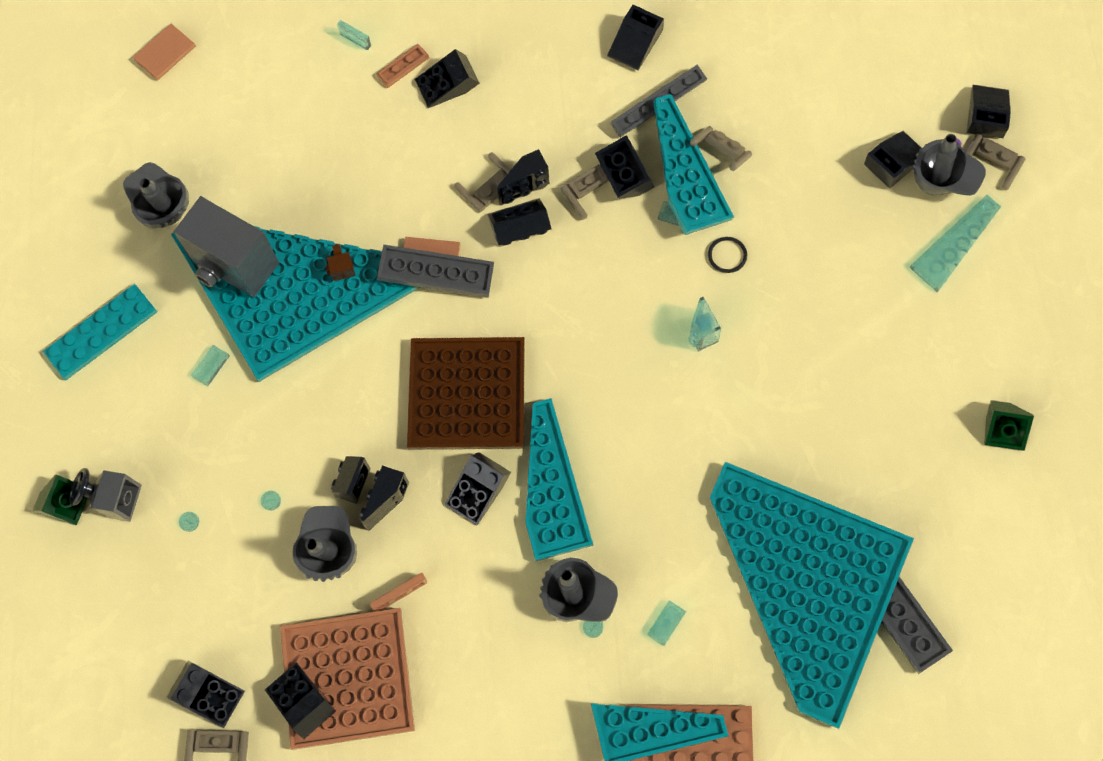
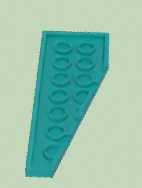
[653,94,734,235]
[525,398,593,561]

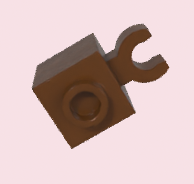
[325,244,356,281]

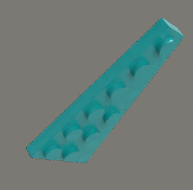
[591,703,729,761]

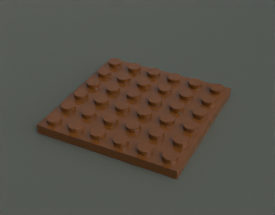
[407,337,525,450]

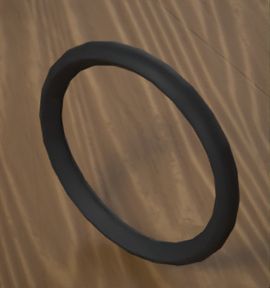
[708,237,747,273]

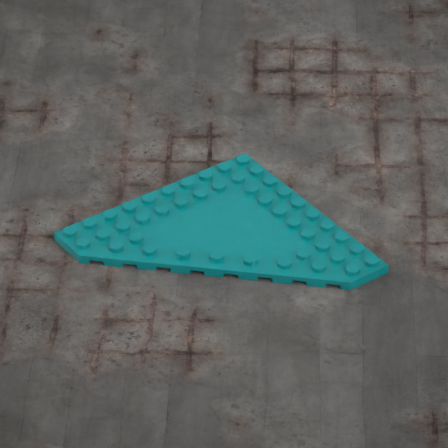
[171,226,420,382]
[710,462,914,729]

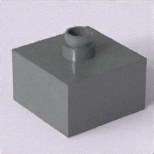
[173,196,280,298]

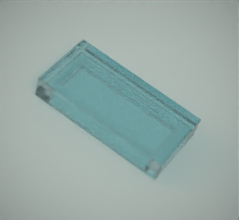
[337,20,371,50]
[191,345,230,386]

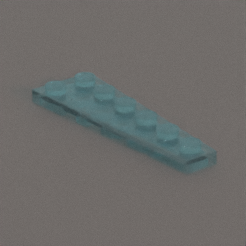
[910,195,1001,292]

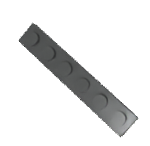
[610,64,707,138]

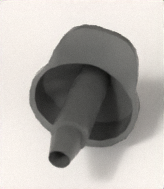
[912,134,986,196]
[123,162,189,229]
[293,506,357,582]
[539,557,618,623]

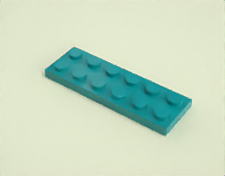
[43,283,158,380]

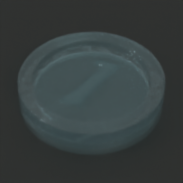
[261,491,281,511]
[179,512,199,532]
[583,621,603,638]

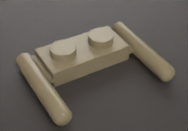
[690,126,752,171]
[966,134,1026,190]
[454,152,511,212]
[561,164,608,220]
[184,730,249,761]

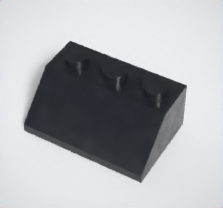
[595,135,655,199]
[487,198,551,246]

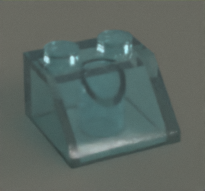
[688,297,721,352]

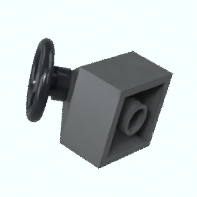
[69,468,142,522]

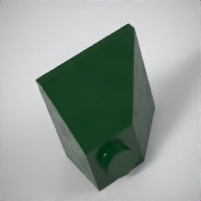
[984,400,1034,451]
[32,474,88,525]

